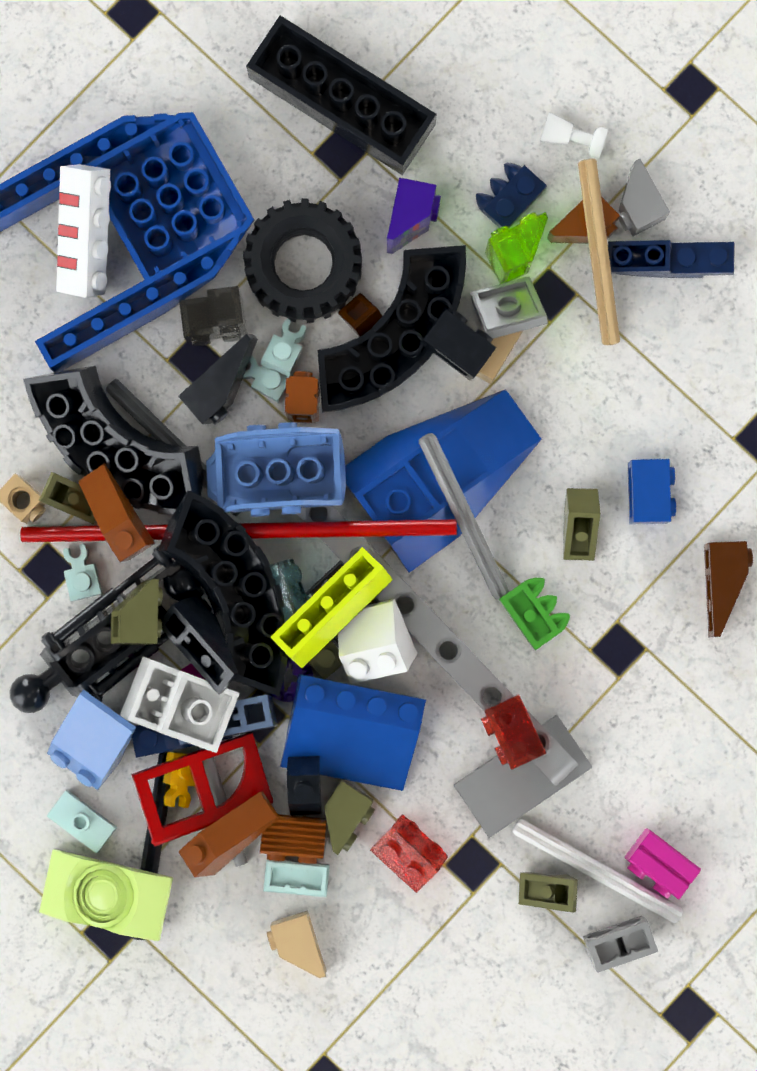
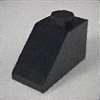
[287,756,322,815]

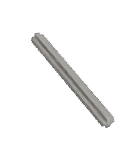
[419,433,509,599]

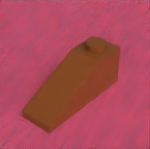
[78,464,155,562]
[178,792,280,877]

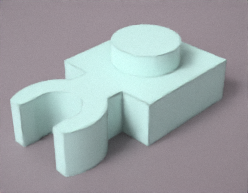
[261,319,306,377]
[243,356,293,403]
[63,544,103,602]

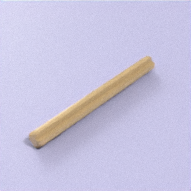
[578,159,620,345]

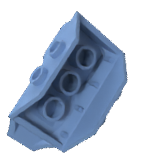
[206,422,346,517]

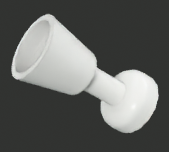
[540,112,608,159]

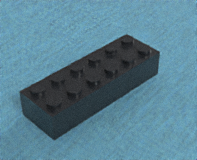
[246,15,437,175]

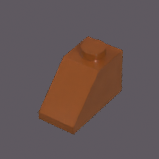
[547,196,620,244]

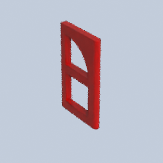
[131,732,273,847]

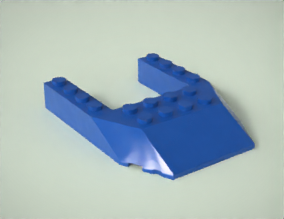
[0,112,254,372]

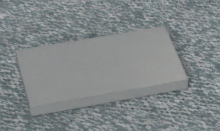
[454,715,593,838]

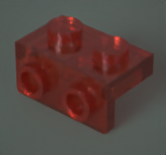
[370,814,448,893]

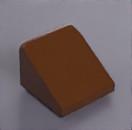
[337,293,382,337]

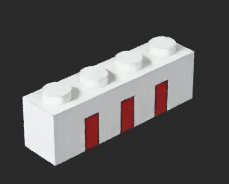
[56,164,111,298]

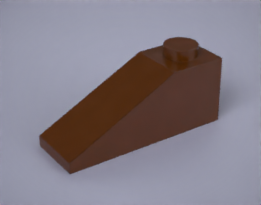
[704,541,753,638]

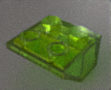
[485,212,548,284]

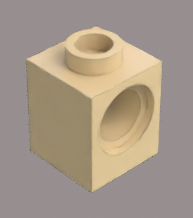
[0,473,46,524]

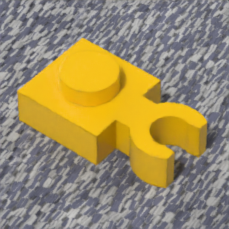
[163,752,195,808]

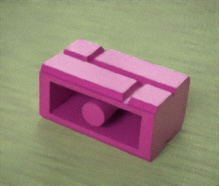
[624,828,701,900]

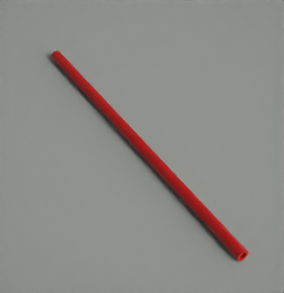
[20,519,457,542]

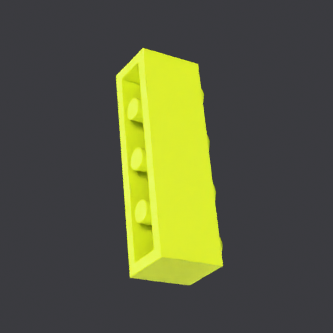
[271,547,393,669]

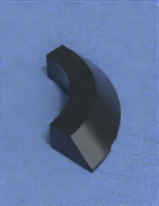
[317,245,466,413]
[23,366,204,515]
[158,490,288,696]

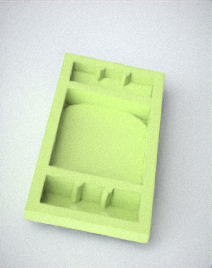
[39,849,173,941]

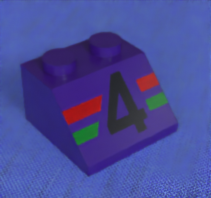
[387,177,441,254]

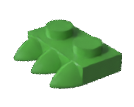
[499,578,570,650]

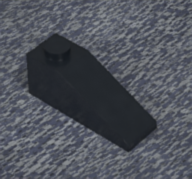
[178,334,258,425]
[161,595,238,694]

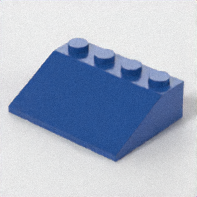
[280,674,426,791]

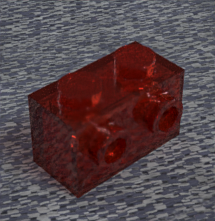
[481,694,547,770]

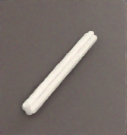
[513,819,683,923]

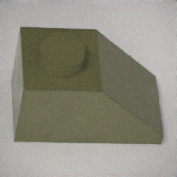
[563,488,601,561]

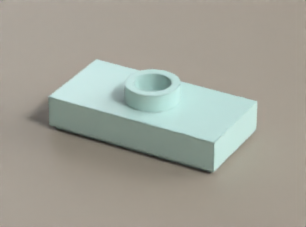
[47,790,117,854]
[263,859,330,897]

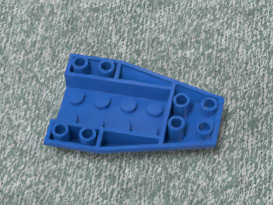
[345,389,542,573]

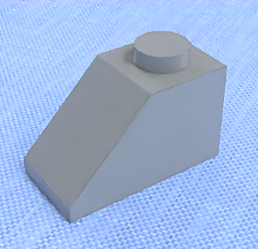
[618,159,670,237]

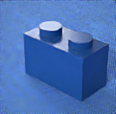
[628,459,676,525]

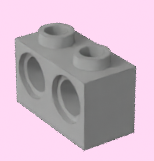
[583,916,658,973]

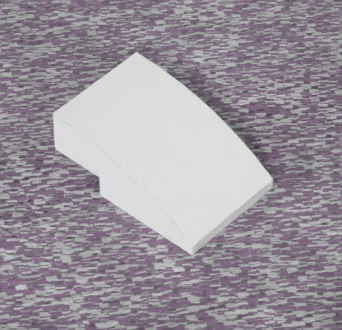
[120,656,240,753]

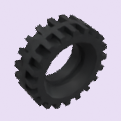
[243,198,362,323]

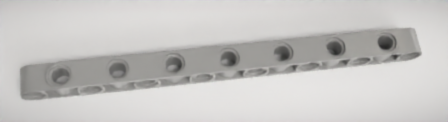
[297,506,579,786]

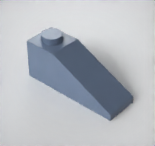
[179,695,278,745]

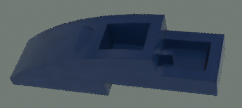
[608,240,735,278]

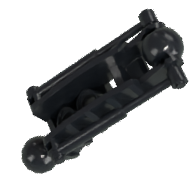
[9,545,213,713]

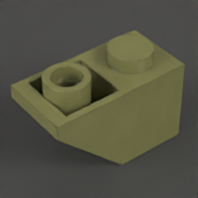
[111,579,163,645]
[324,779,375,855]

